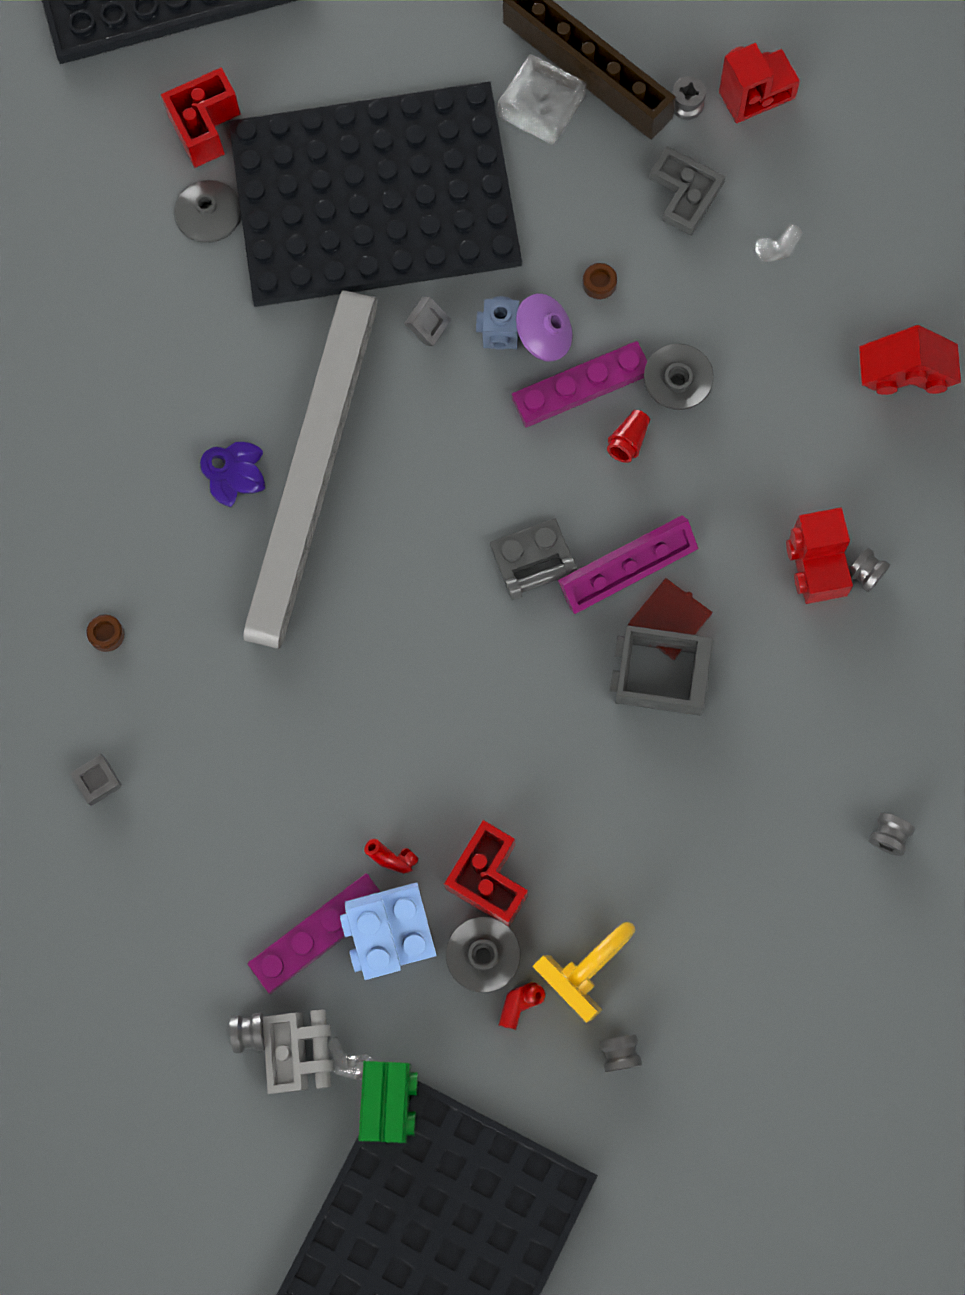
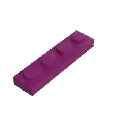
[511,341,647,428]
[558,515,699,614]
[247,873,381,994]

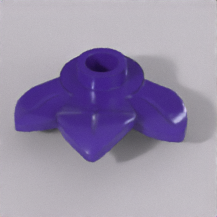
[200,442,265,507]

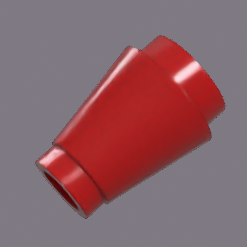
[607,410,650,463]

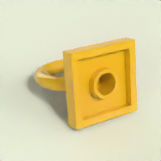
[533,922,635,1023]

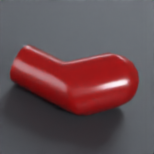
[364,839,419,874]
[498,982,546,1030]

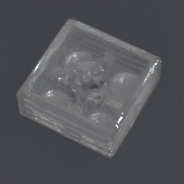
[497,55,586,145]

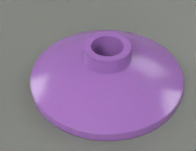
[516,294,572,362]

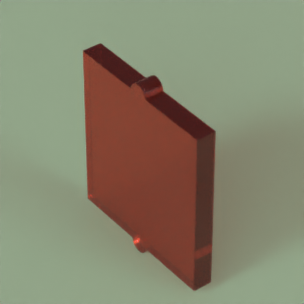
[627,578,713,660]

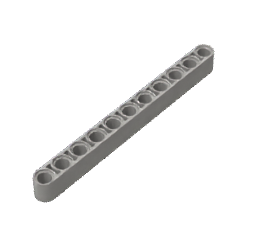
[244,290,377,649]

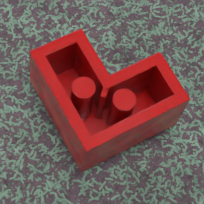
[719,42,800,124]
[161,67,241,168]
[859,325,961,395]
[786,507,853,604]
[444,820,528,927]

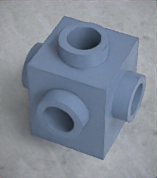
[476,296,519,349]

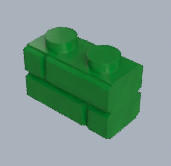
[358,1061,418,1143]

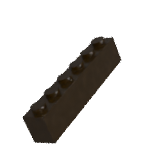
[503,0,676,140]

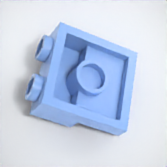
[340,882,436,980]

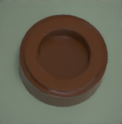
[583,263,617,299]
[87,614,125,652]

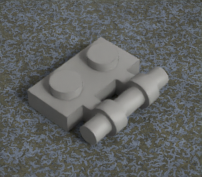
[262,1010,334,1094]

